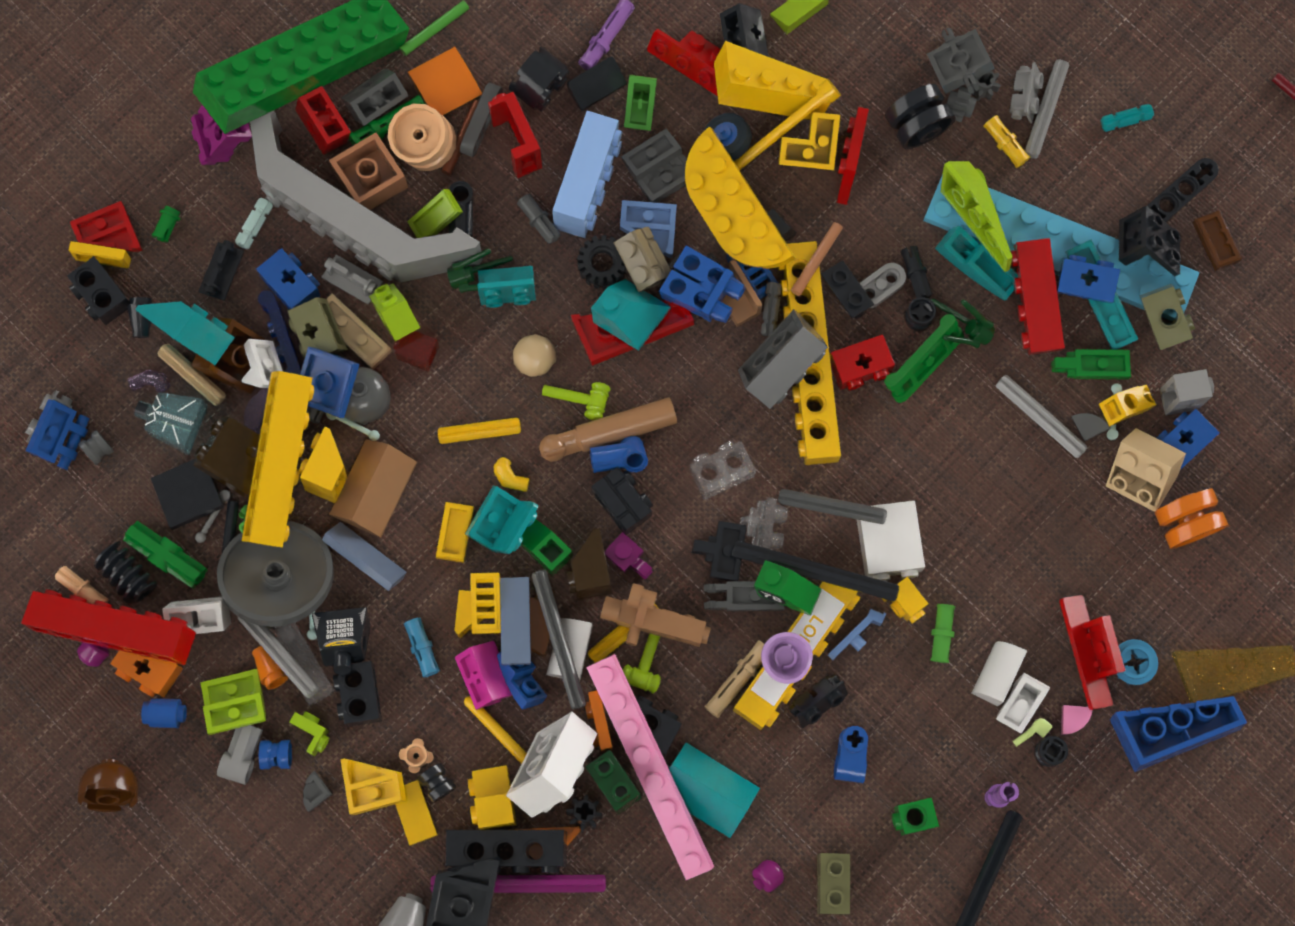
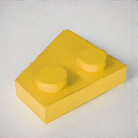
[341,758,407,815]

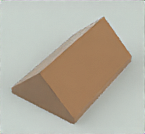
[329,439,417,538]

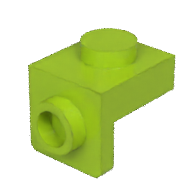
[289,711,330,756]

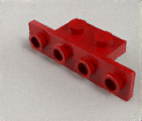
[647,29,721,96]
[1059,595,1125,710]

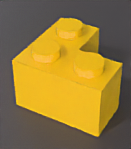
[778,112,840,170]
[468,766,517,830]

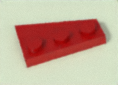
[836,107,869,205]

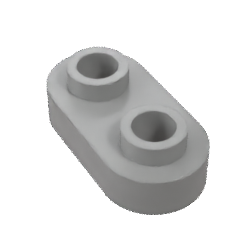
[860,263,906,308]

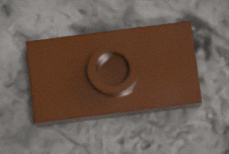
[1192,210,1242,271]

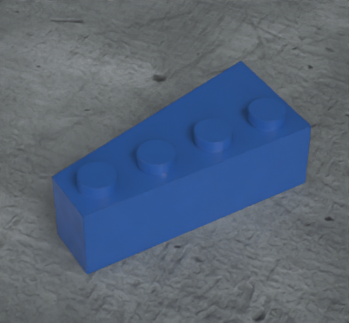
[1110,696,1247,772]

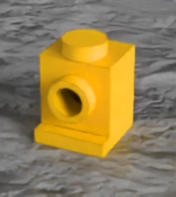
[882,577,929,624]

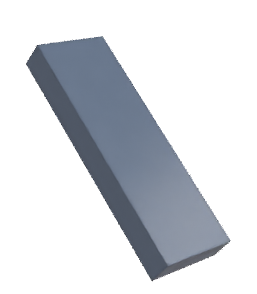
[322,522,407,591]
[500,577,531,665]

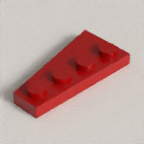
[570,300,694,366]

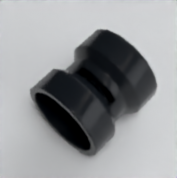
[905,297,936,331]
[1034,736,1068,767]
[417,763,457,803]

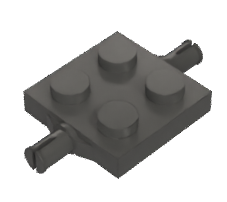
[927,28,995,94]

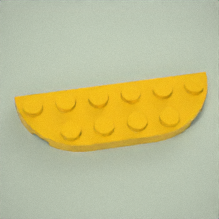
[685,127,796,269]

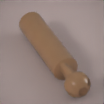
[539,397,677,462]

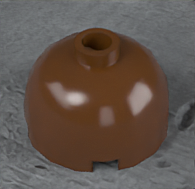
[78,759,138,812]

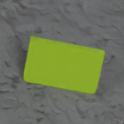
[770,0,829,34]

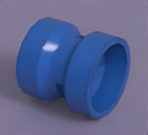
[259,740,292,770]

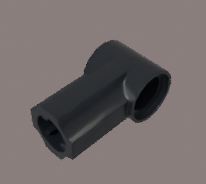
[449,181,474,237]

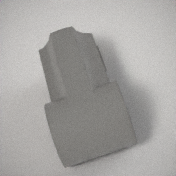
[217,725,263,785]

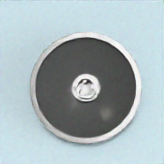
[217,521,334,627]

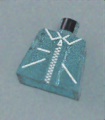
[134,393,208,455]

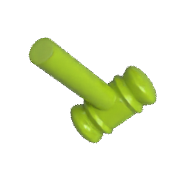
[542,382,610,421]
[623,633,661,694]

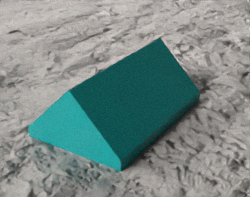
[669,743,760,838]

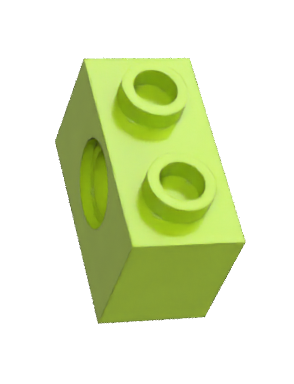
[369,283,420,341]

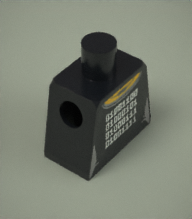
[312,607,371,675]

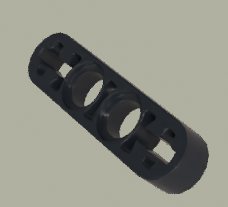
[1147,158,1219,223]

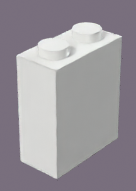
[857,501,925,581]

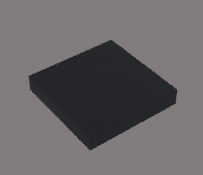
[151,458,225,530]

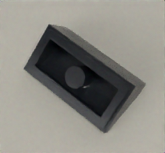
[567,56,627,111]

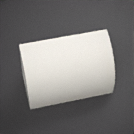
[546,618,593,681]
[972,641,1027,706]

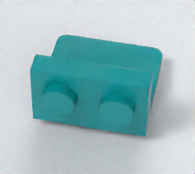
[465,486,538,554]

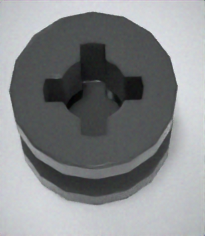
[78,430,114,465]

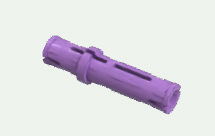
[578,0,635,71]
[985,782,1019,808]

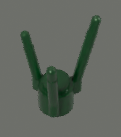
[447,248,513,293]
[930,298,995,348]

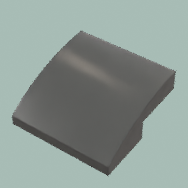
[621,128,687,203]

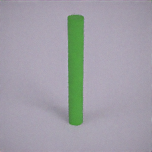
[399,0,469,56]

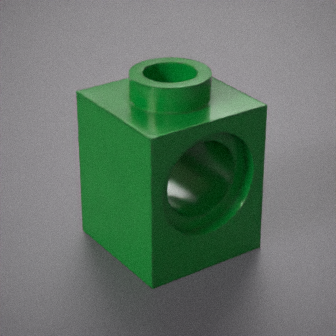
[891,798,939,836]

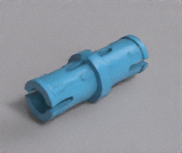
[404,617,440,678]

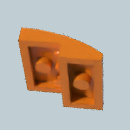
[407,47,482,115]

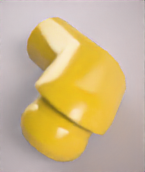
[493,457,530,492]

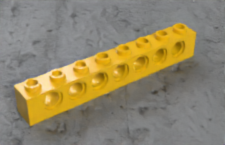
[778,241,841,465]

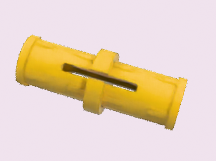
[983,115,1030,168]

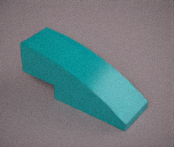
[935,226,1018,300]

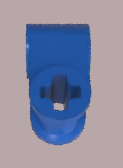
[834,726,868,783]

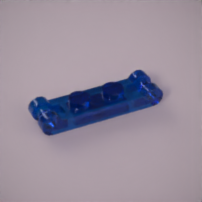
[258,290,302,375]

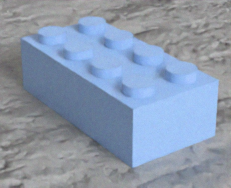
[552,111,622,238]

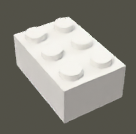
[506,712,598,817]

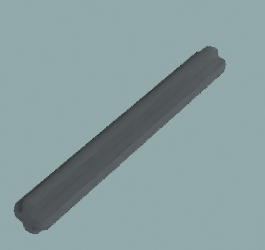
[532,570,586,710]

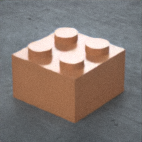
[329,133,408,210]

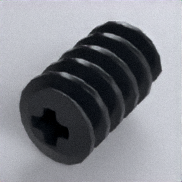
[94,541,158,604]

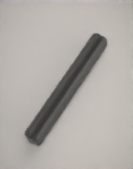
[778,489,887,524]

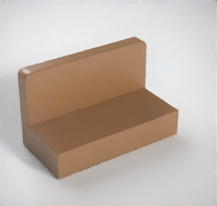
[722,259,762,327]

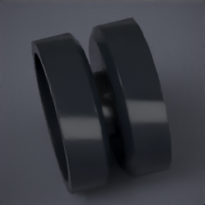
[885,84,956,150]

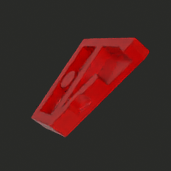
[70,201,142,252]

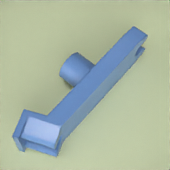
[828,609,886,660]

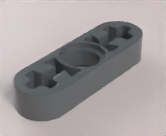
[460,82,503,157]

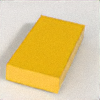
[69,241,131,268]
[436,502,474,563]
[395,780,438,846]

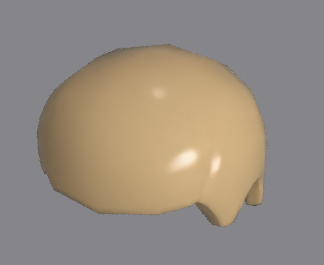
[513,334,557,377]

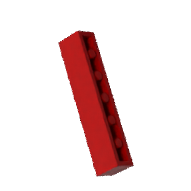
[21,589,196,665]

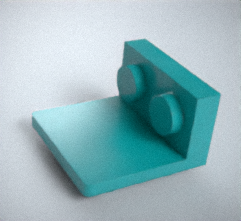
[477,266,536,308]

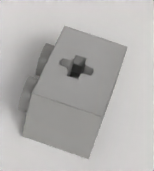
[1159,369,1214,416]

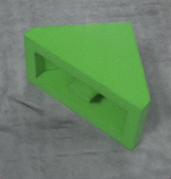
[624,75,657,131]

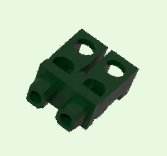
[585,750,642,815]

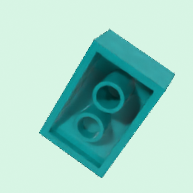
[135,301,235,365]

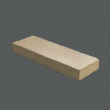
[327,293,392,369]

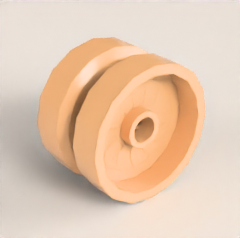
[388,104,457,171]

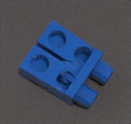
[659,246,745,323]

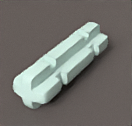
[235,198,273,249]

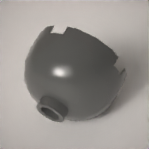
[345,367,391,425]

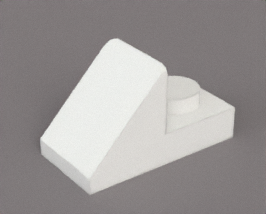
[242,339,283,388]
[996,673,1050,734]

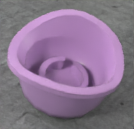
[761,632,813,684]

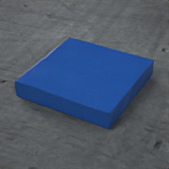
[300,347,360,418]

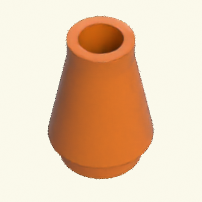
[252,646,288,690]

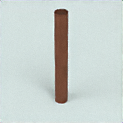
[441,100,479,176]

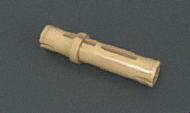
[704,640,764,718]

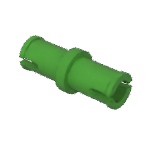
[930,604,955,663]

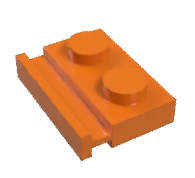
[585,690,612,753]

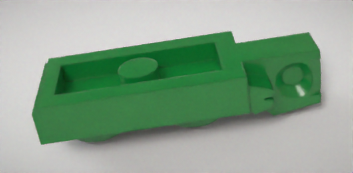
[1051,349,1131,380]

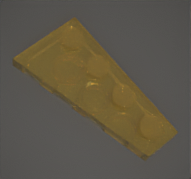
[1172,645,1295,703]

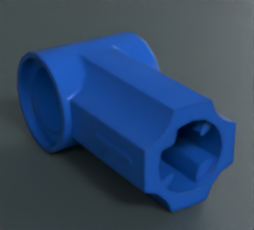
[590,436,648,473]

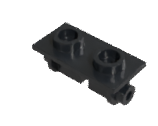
[198,240,244,301]
[820,260,874,319]
[788,674,848,728]

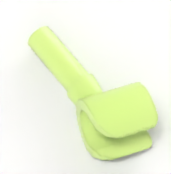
[1012,718,1052,747]

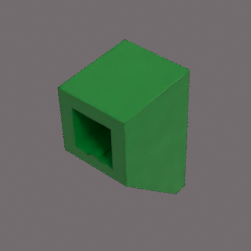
[521,519,573,577]

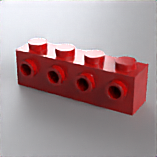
[1010,238,1065,355]

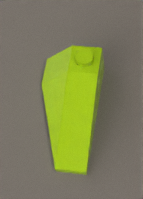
[940,161,1012,272]

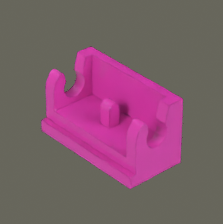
[455,641,512,710]

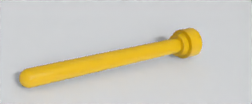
[734,78,841,170]
[464,696,527,764]

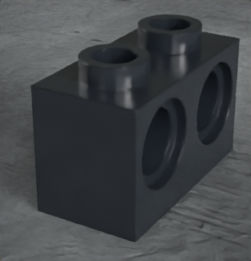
[67,256,129,326]
[333,661,382,727]

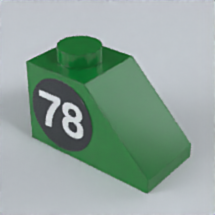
[754,560,822,616]

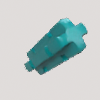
[1100,104,1154,132]

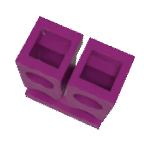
[191,105,252,165]

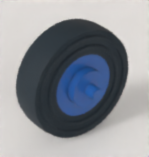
[704,113,752,160]

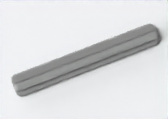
[1025,59,1069,159]
[996,375,1087,458]
[238,617,319,698]

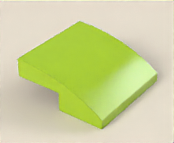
[200,669,266,735]

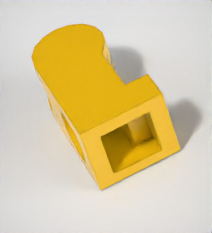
[1099,385,1157,427]

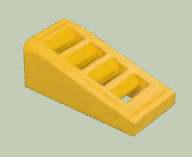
[470,573,501,634]

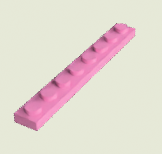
[586,654,714,880]

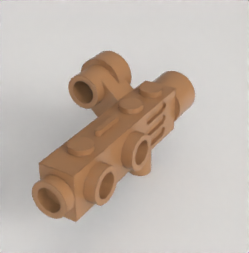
[600,583,711,647]

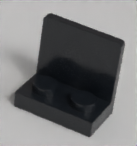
[1119,206,1181,277]

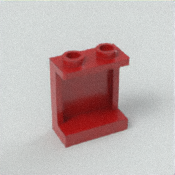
[488,92,542,179]

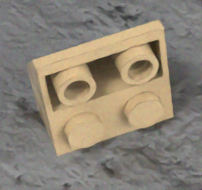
[1106,428,1186,512]

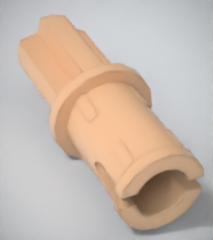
[55,566,109,604]

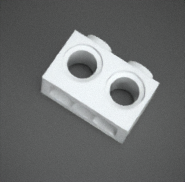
[162,596,231,634]

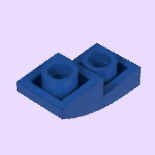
[497,652,547,710]

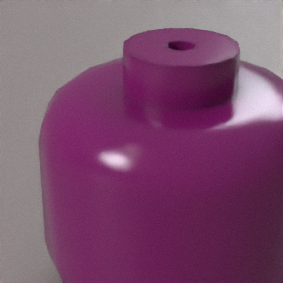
[77,642,109,667]
[752,860,784,893]

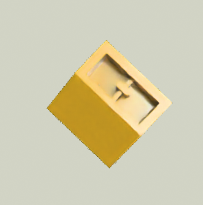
[299,427,347,503]

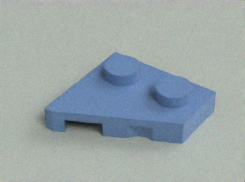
[620,200,677,258]

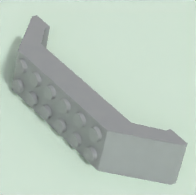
[250,111,483,283]

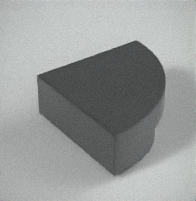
[1071,413,1110,442]
[303,771,333,813]

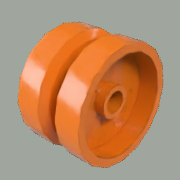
[1154,488,1229,549]

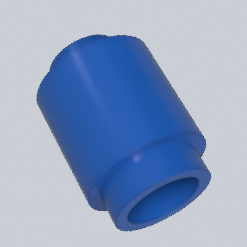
[141,698,187,728]

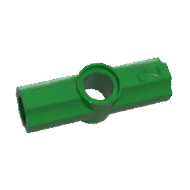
[123,520,208,589]

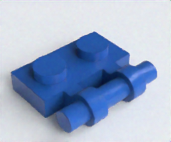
[25,399,90,470]

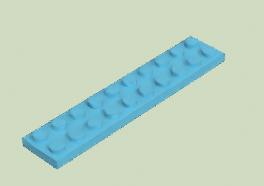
[923,174,1200,321]

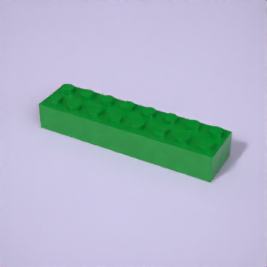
[193,0,410,134]

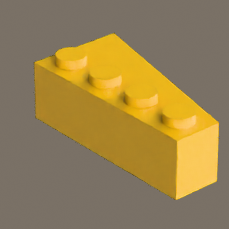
[714,41,831,120]

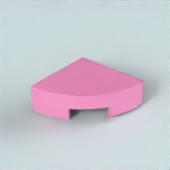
[1061,705,1092,735]

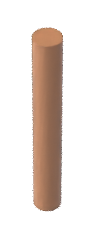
[791,222,843,296]

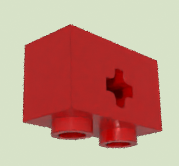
[295,86,351,155]
[830,334,895,391]

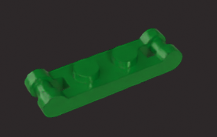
[884,314,964,403]

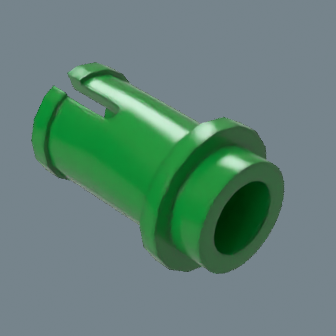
[151,206,181,243]

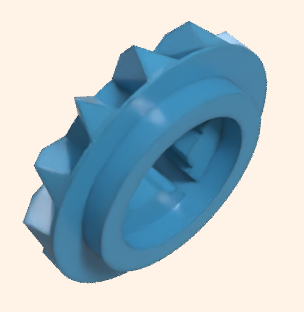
[1117,639,1158,685]

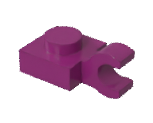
[604,532,653,580]

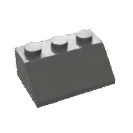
[738,309,828,409]

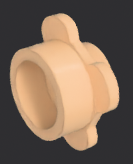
[399,738,434,773]

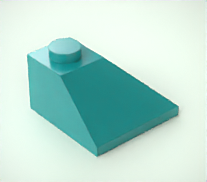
[591,279,671,351]

